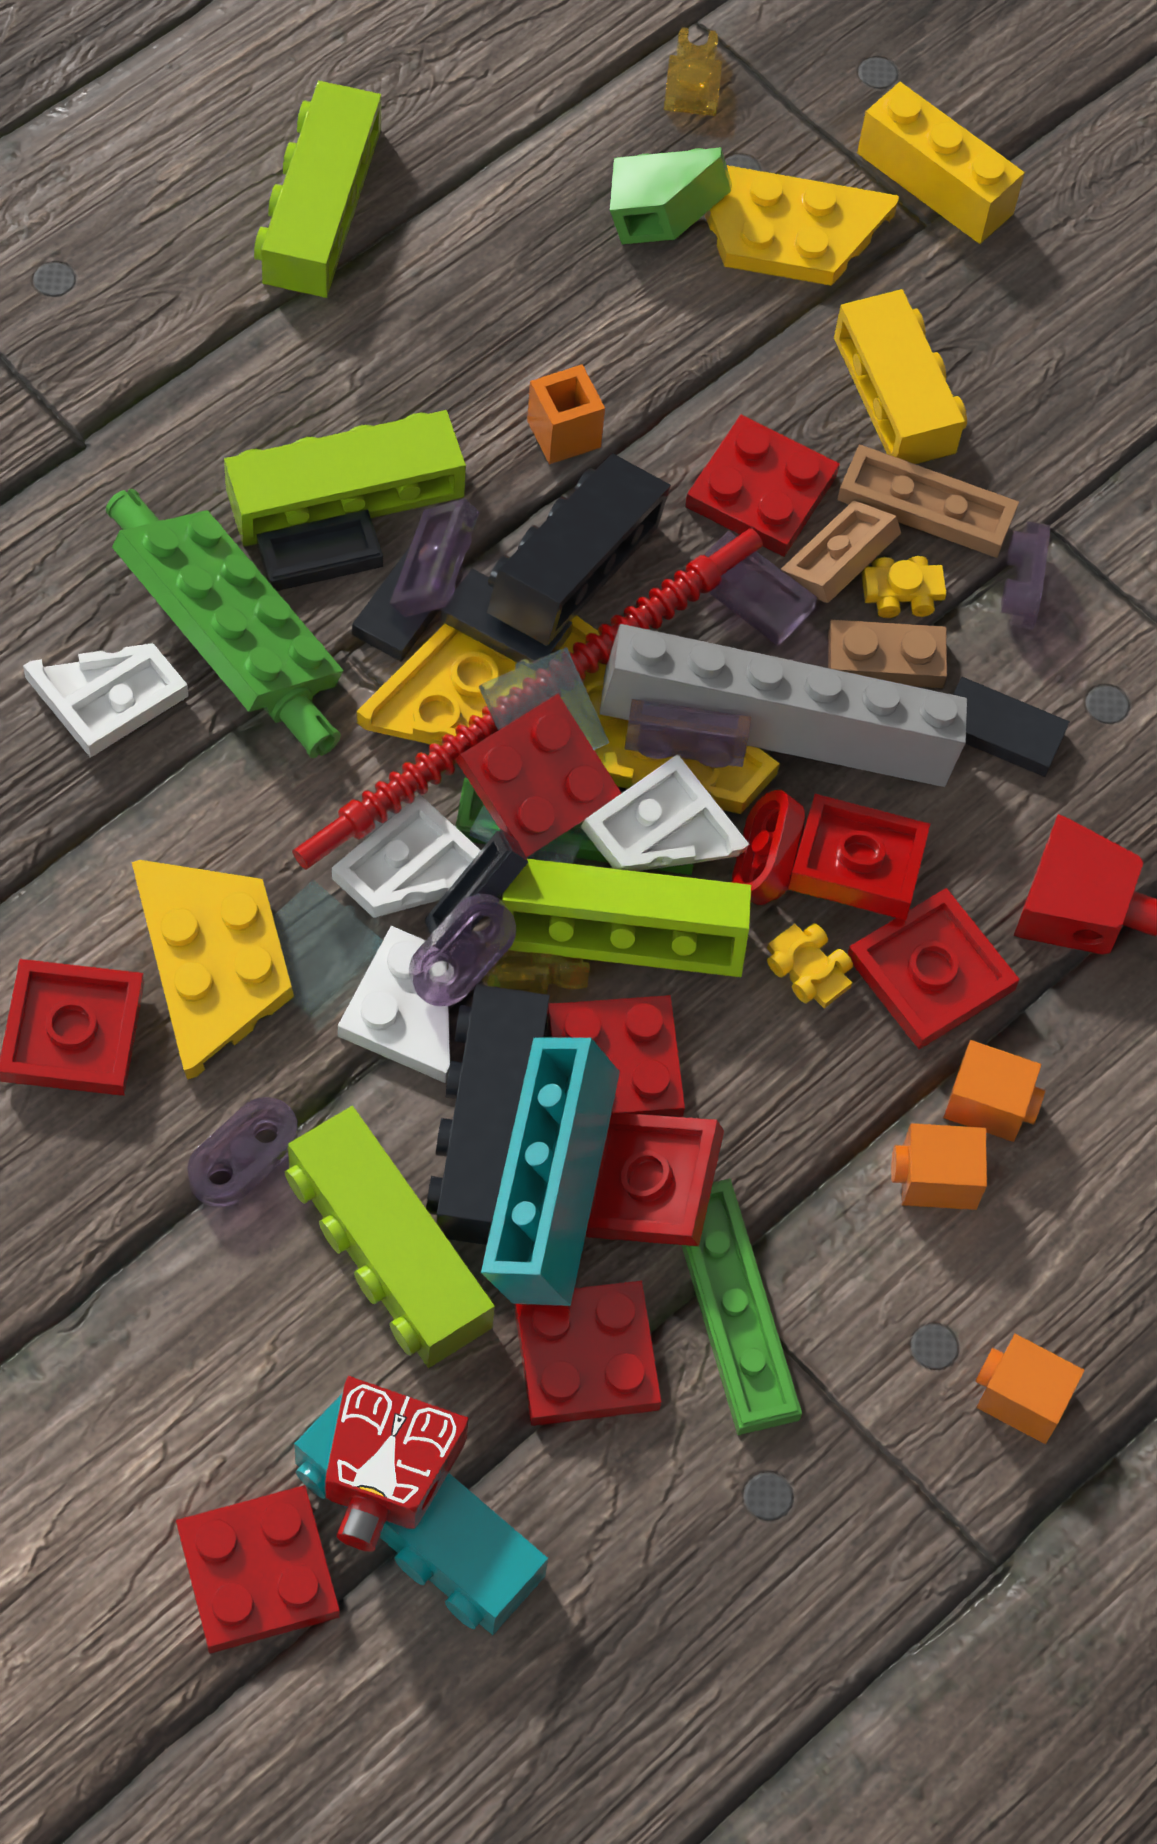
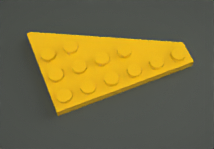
[357,615,780,814]

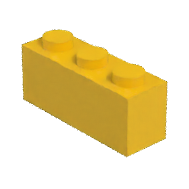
[857,82,1025,244]
[834,289,967,464]

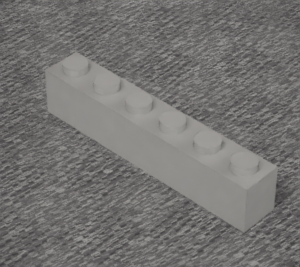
[600,624,967,787]

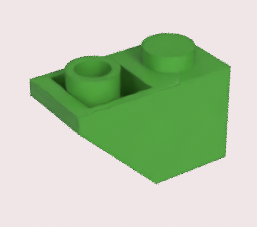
[610,147,732,244]

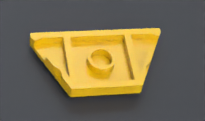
[704,165,899,286]
[131,860,294,1080]

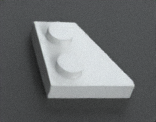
[23,643,188,758]
[581,754,749,871]
[332,794,481,918]
[338,926,450,1083]

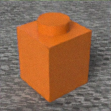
[527,364,605,465]
[943,1040,1046,1142]
[891,1123,987,1210]
[975,1333,1085,1445]

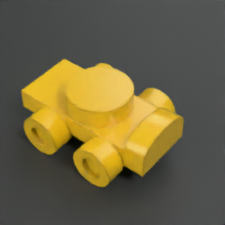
[861,556,946,618]
[767,923,853,1008]

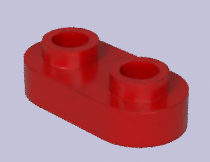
[732,790,805,905]

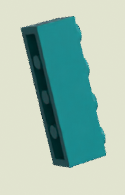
[481,1038,620,1306]
[294,1393,548,1636]

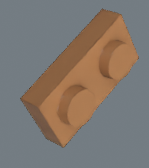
[780,500,901,603]
[828,619,947,688]

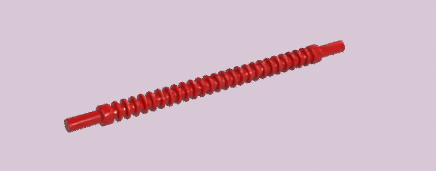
[292,528,763,870]

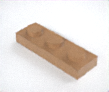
[837,444,1019,558]

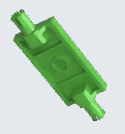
[105,489,344,758]

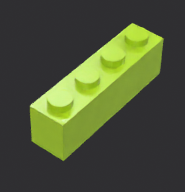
[254,80,381,298]
[224,410,466,547]
[497,859,751,977]
[285,1105,495,1369]

